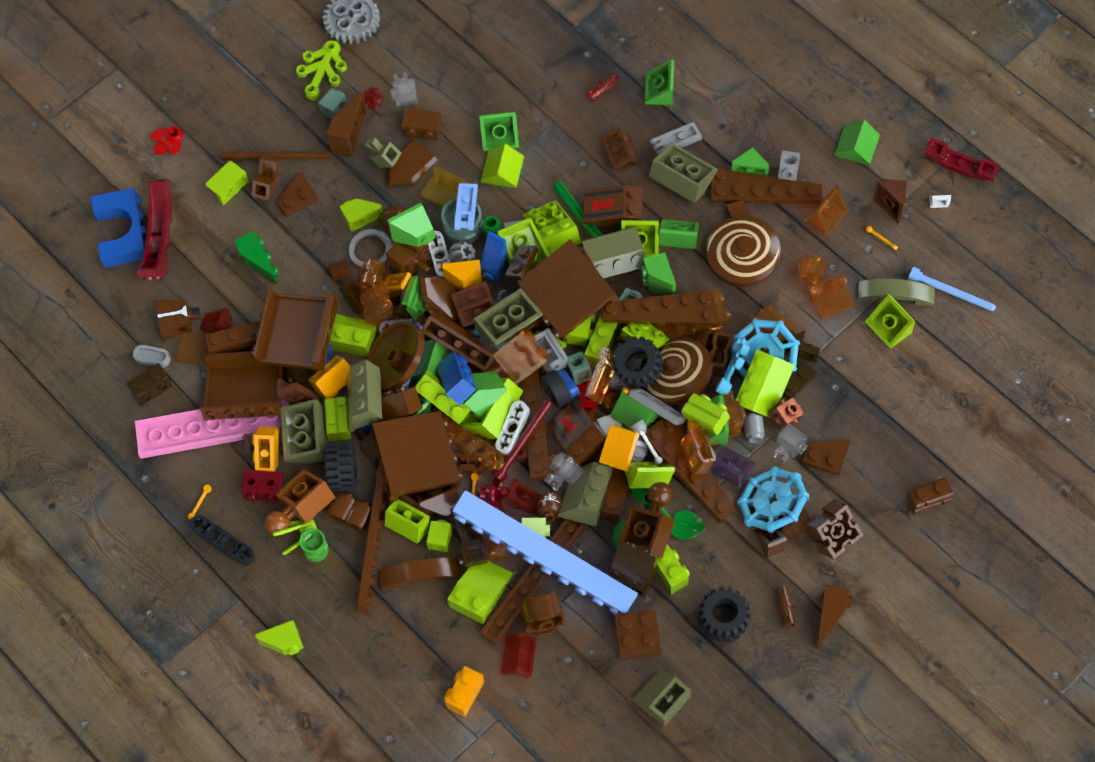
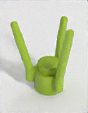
[273,519,317,555]

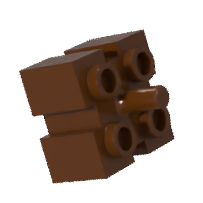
[386,243,431,277]
[804,499,864,559]

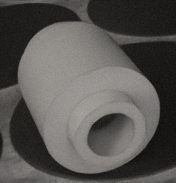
[743,413,765,443]

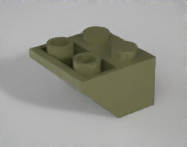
[633,670,691,727]

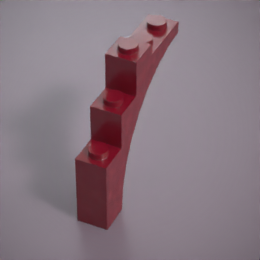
[136,179,173,280]

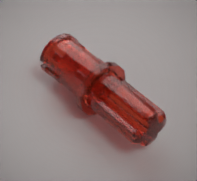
[587,73,620,102]

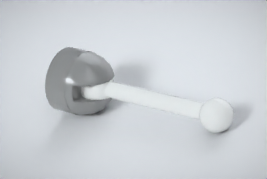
[629,419,662,464]

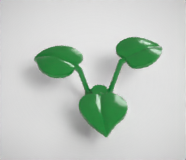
[612,488,705,547]

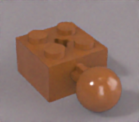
[264,469,335,536]

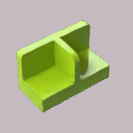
[205,161,249,206]

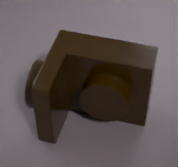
[284,367,315,385]
[457,542,488,573]

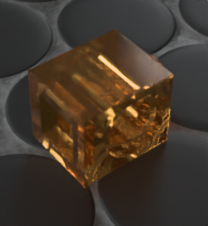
[797,254,827,285]

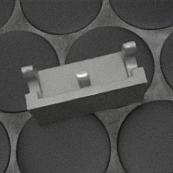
[530,328,568,373]

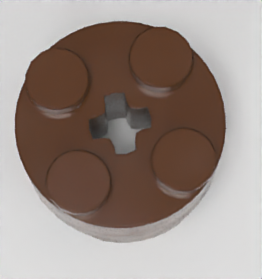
[521,592,566,636]

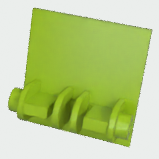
[621,323,670,358]

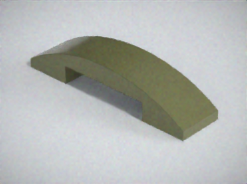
[858,279,935,306]

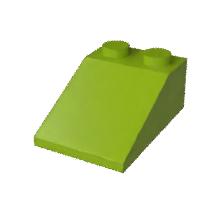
[497,218,550,281]
[448,561,514,625]

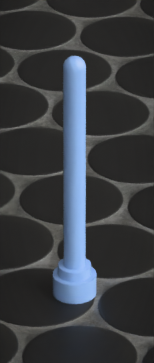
[908,267,996,311]

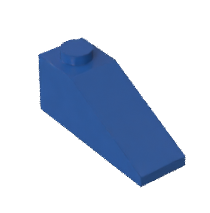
[480,231,509,283]

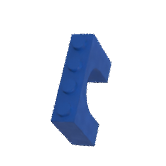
[91,188,147,268]

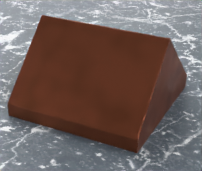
[873,179,907,224]

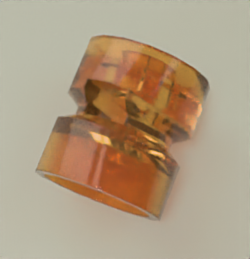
[358,259,387,294]

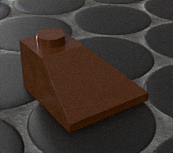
[413,485,460,516]

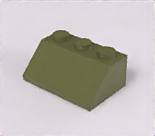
[649,143,718,203]
[582,227,645,278]
[474,288,543,346]
[347,359,382,431]
[280,399,328,464]
[558,462,613,526]

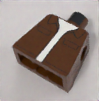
[156,299,202,340]

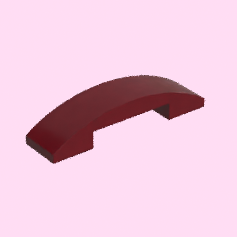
[924,138,1000,181]

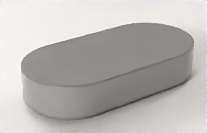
[133,345,171,368]

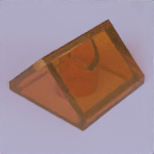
[805,185,849,237]

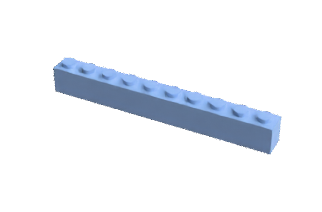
[453,490,638,614]

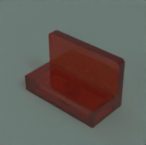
[501,633,537,678]

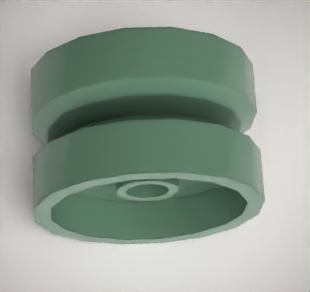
[441,197,483,243]

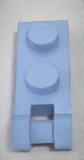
[455,183,478,231]

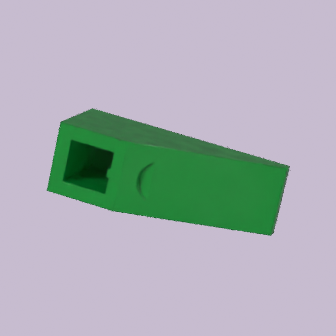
[234,231,279,284]

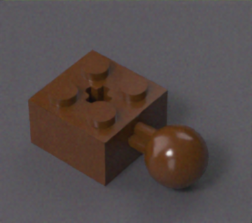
[618,482,675,558]

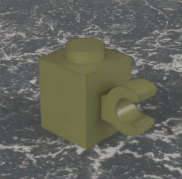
[365,138,401,168]

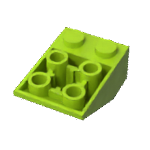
[523,200,581,255]

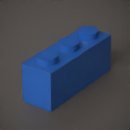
[437,351,476,405]

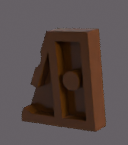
[277,172,319,217]
[802,439,851,476]

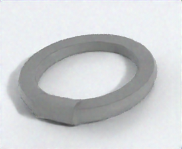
[348,229,392,269]

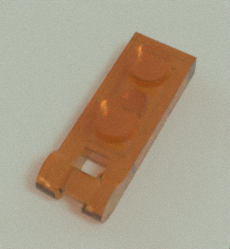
[585,347,615,404]

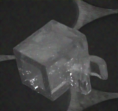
[390,72,418,106]
[773,423,808,463]
[545,452,584,490]

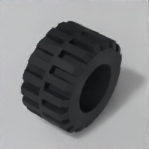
[612,336,664,389]
[324,442,357,492]
[698,587,750,643]

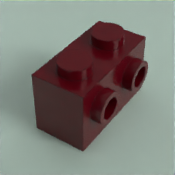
[241,470,286,503]

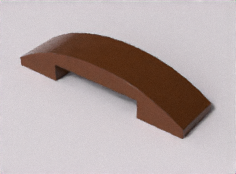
[378,558,460,590]

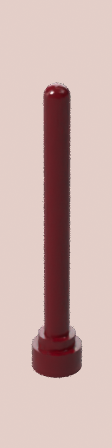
[491,400,552,482]

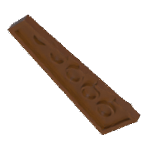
[711,168,822,204]
[600,290,720,327]
[641,418,736,523]

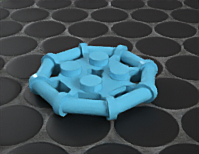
[730,318,800,379]
[737,466,809,533]

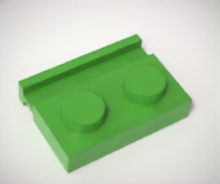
[402,275,426,322]

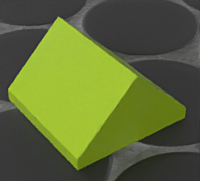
[481,144,524,188]
[621,220,659,257]
[865,294,915,348]
[625,461,675,488]

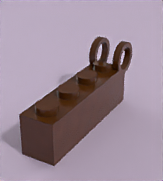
[417,303,498,372]

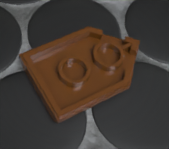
[387,140,438,187]
[418,276,459,322]

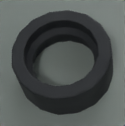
[541,370,572,408]

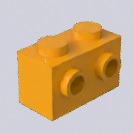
[308,355,350,399]
[252,427,279,472]
[444,666,484,717]

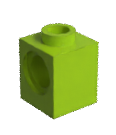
[427,520,452,553]

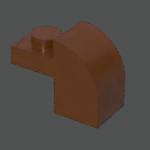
[252,155,281,201]

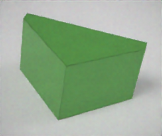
[732,148,769,176]

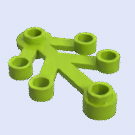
[296,41,347,100]

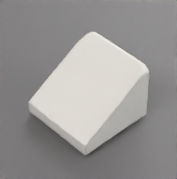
[929,195,951,208]
[597,414,622,434]

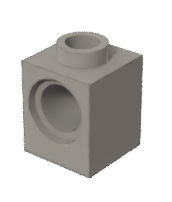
[778,150,801,181]

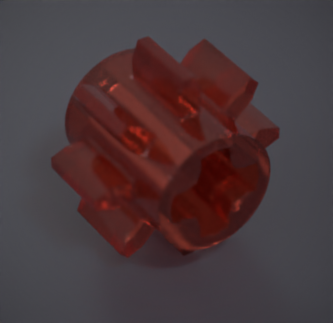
[363,87,383,110]

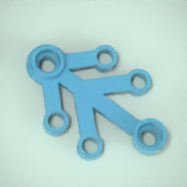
[715,337,750,395]

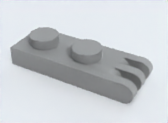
[650,122,702,156]

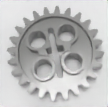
[323,0,380,44]

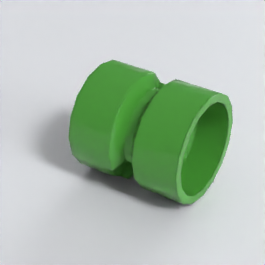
[299,528,329,562]

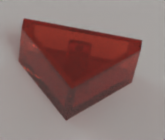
[199,308,233,333]
[507,479,540,514]

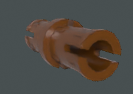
[776,586,797,628]

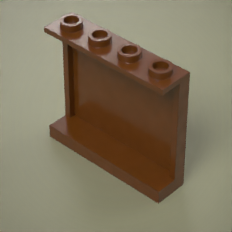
[517,239,619,342]
[252,287,339,370]
[200,351,284,420]
[371,411,462,502]

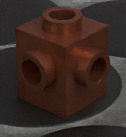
[768,398,804,430]

